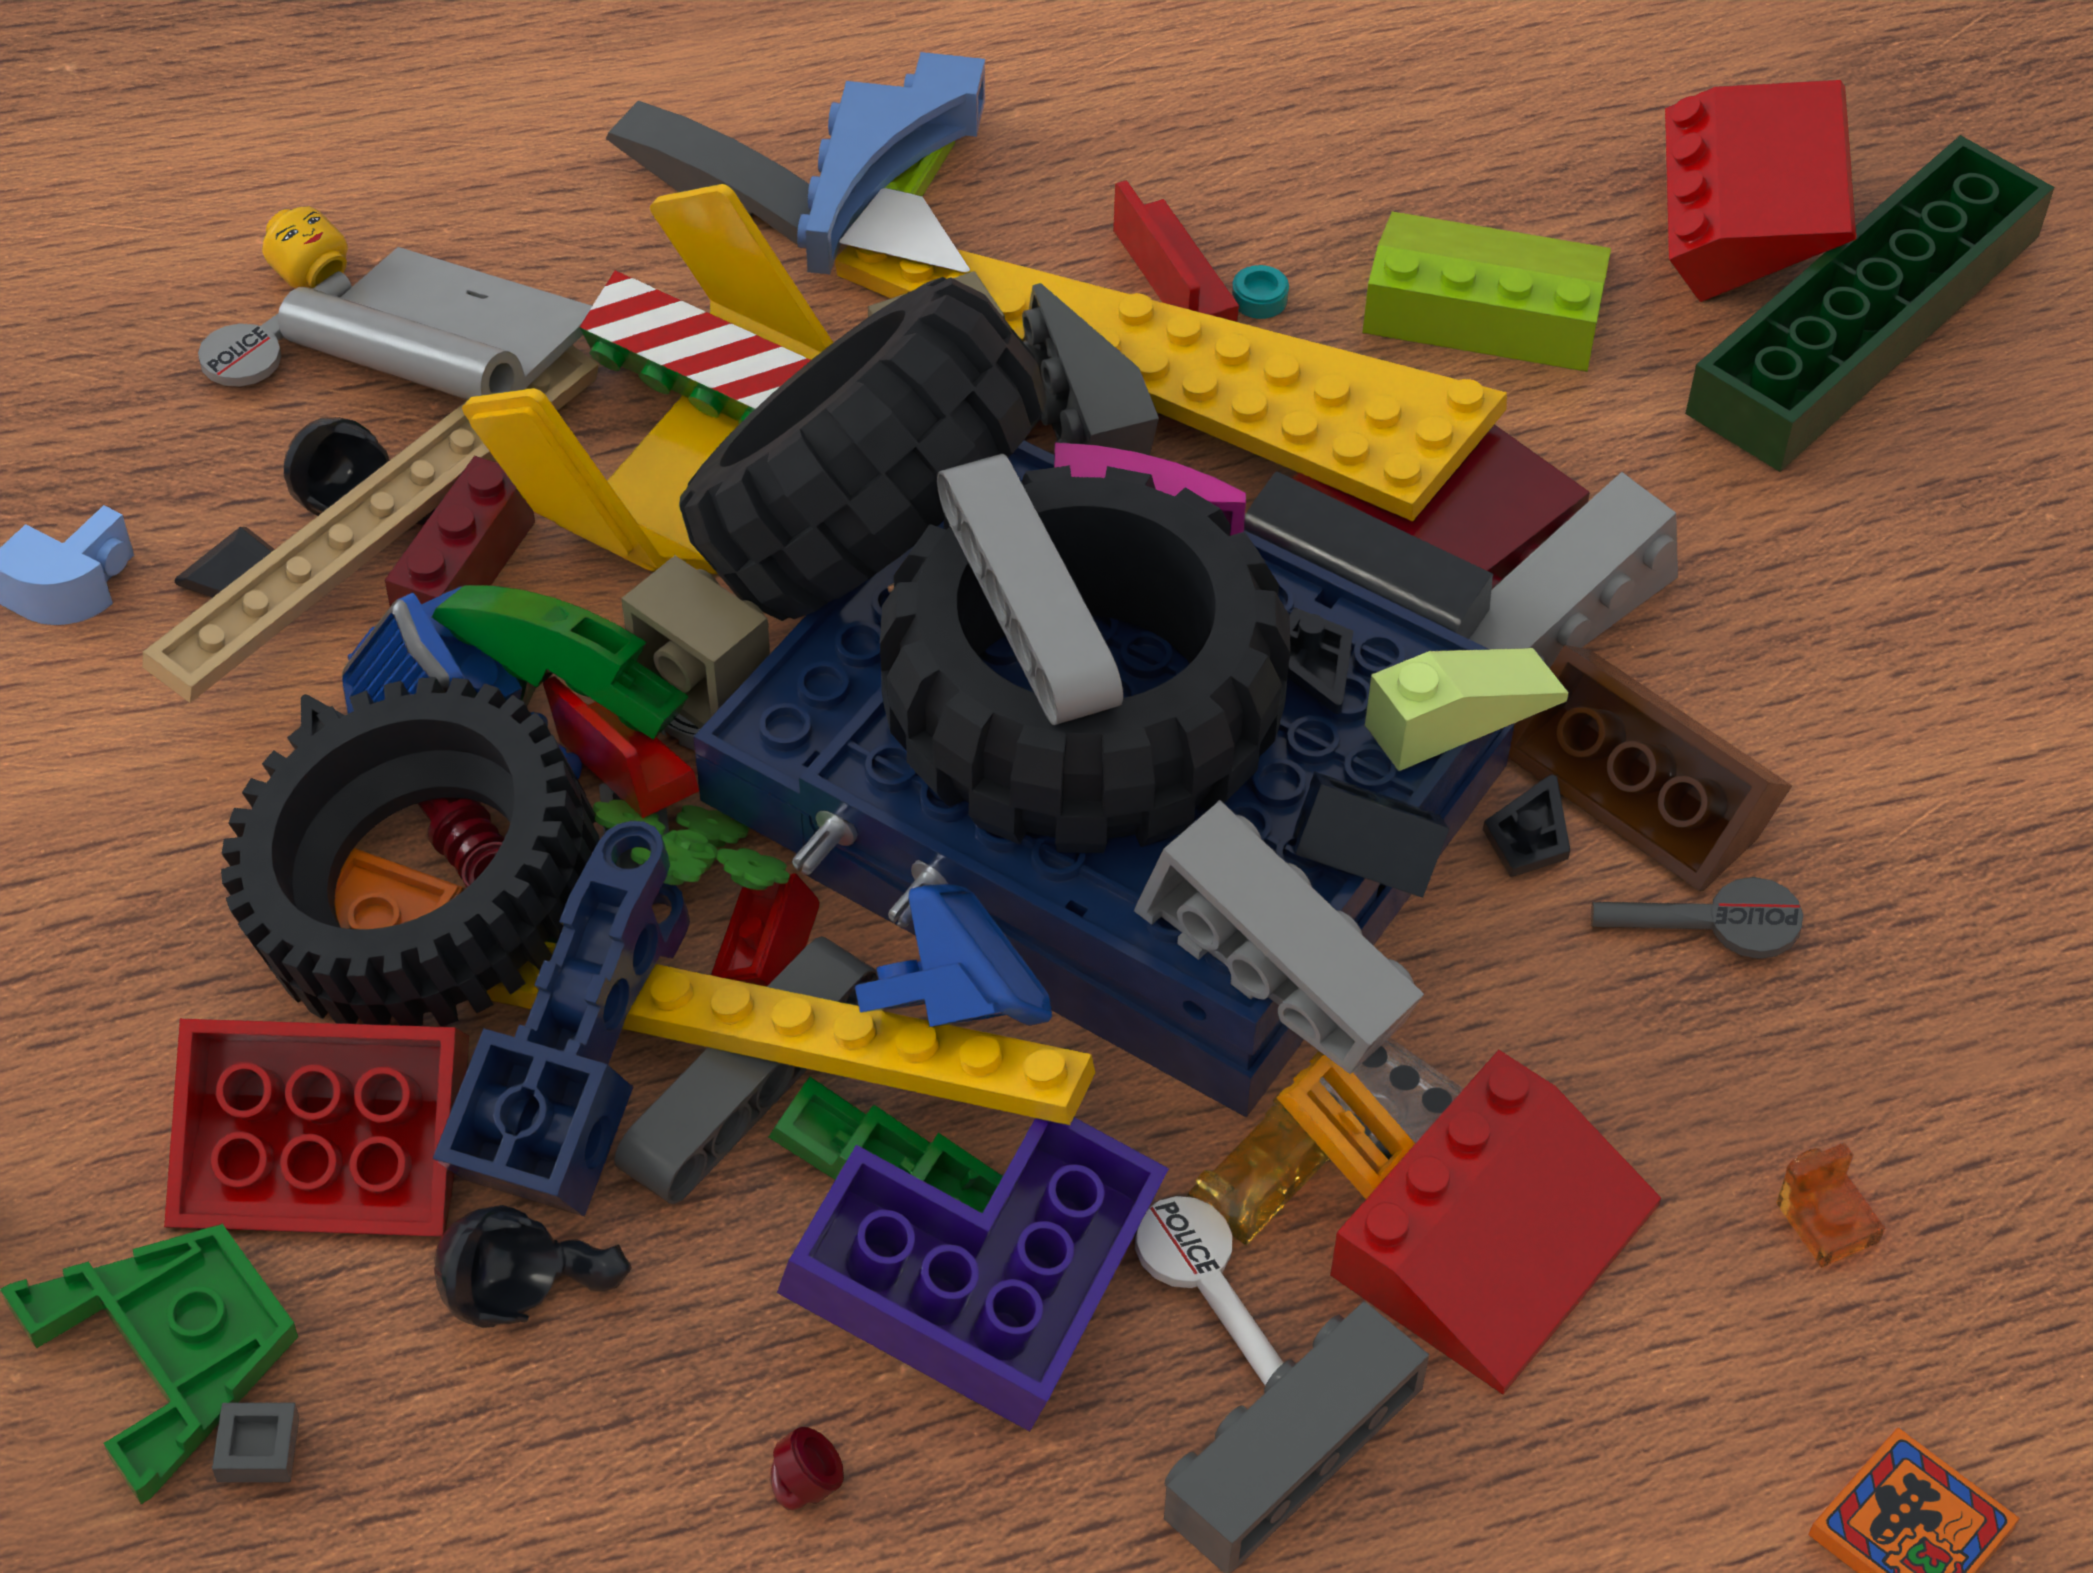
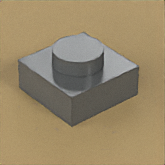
[212,1403,300,1482]

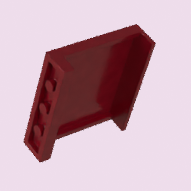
[1292,424,1590,590]

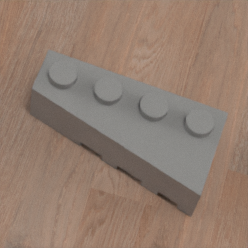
[1470,472,1678,669]
[1134,801,1424,1074]

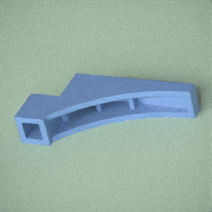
[797,52,985,275]

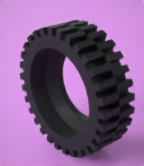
[221,677,600,1026]

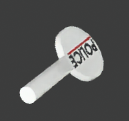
[1135,1196,1284,1385]

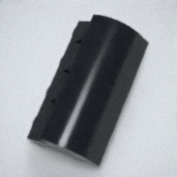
[1244,471,1493,639]

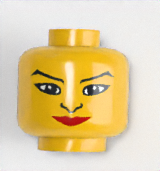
[262,206,348,289]

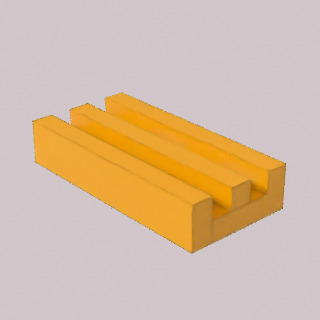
[1276,1051,1415,1199]

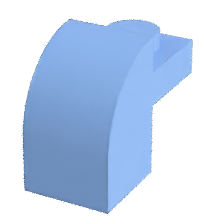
[0,505,134,625]

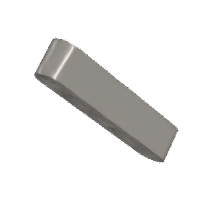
[937,454,1123,725]

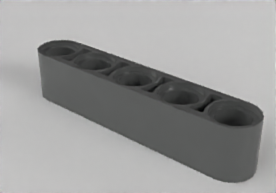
[614,936,878,1204]

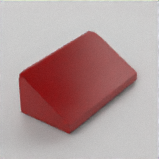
[711,873,820,987]

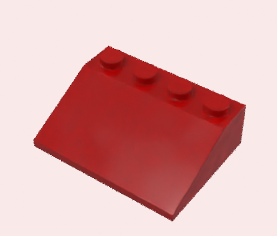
[1665,80,1857,302]
[164,1018,469,1237]
[1330,1049,1661,1395]

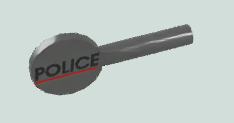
[1591,877,1803,959]

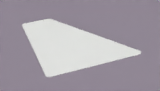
[839,188,970,272]

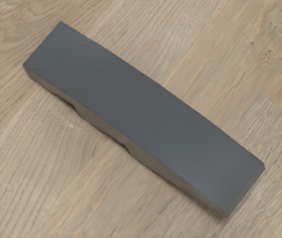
[606,101,811,244]

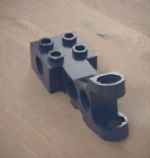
[433,821,690,1217]

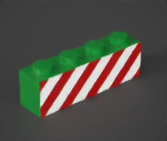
[580,270,811,424]

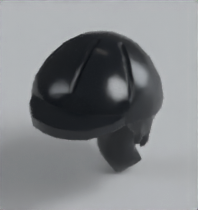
[283,417,437,525]
[434,1205,632,1328]

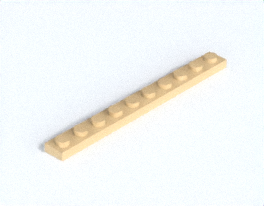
[142,346,599,703]

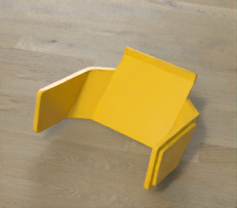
[462,184,834,574]

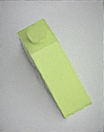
[1365,648,1568,771]

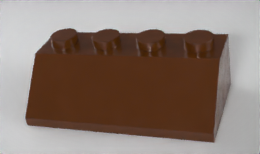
[1508,645,1792,891]

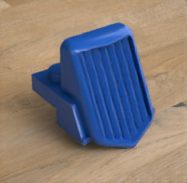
[855,884,1052,1027]

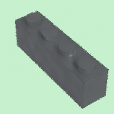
[1164,1301,1429,1573]

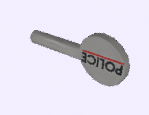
[198,271,351,387]

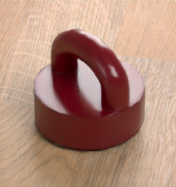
[770,1426,844,1510]

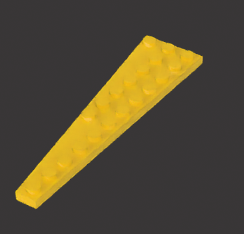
[835,245,1507,521]

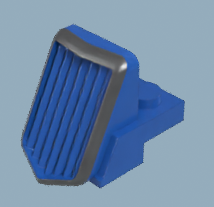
[342,586,522,714]

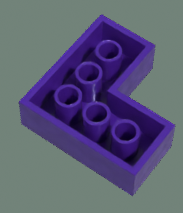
[777,1117,1169,1432]

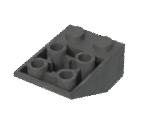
[1022,283,1159,455]

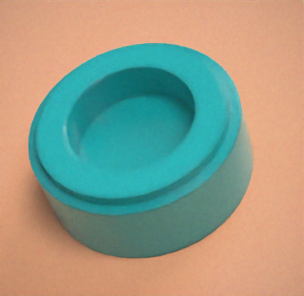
[1232,265,1289,319]

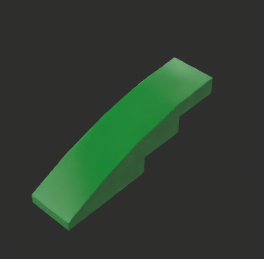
[768,1076,1003,1213]

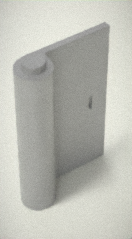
[278,247,592,400]

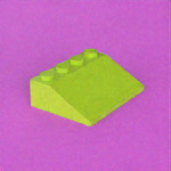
[1362,211,1611,372]

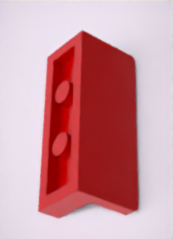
[1113,180,1239,322]
[543,676,699,818]

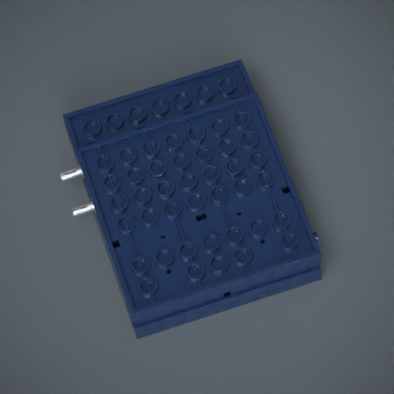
[693,440,1514,1118]

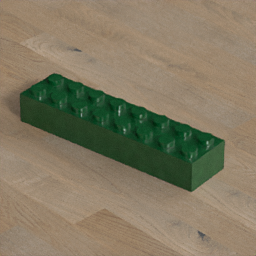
[1685,135,2055,472]

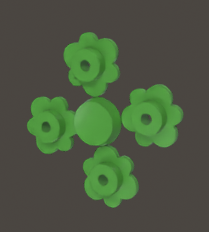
[593,800,790,890]

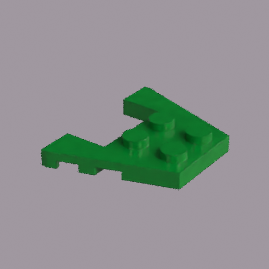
[0,1224,299,1504]

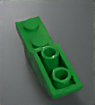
[431,585,689,740]

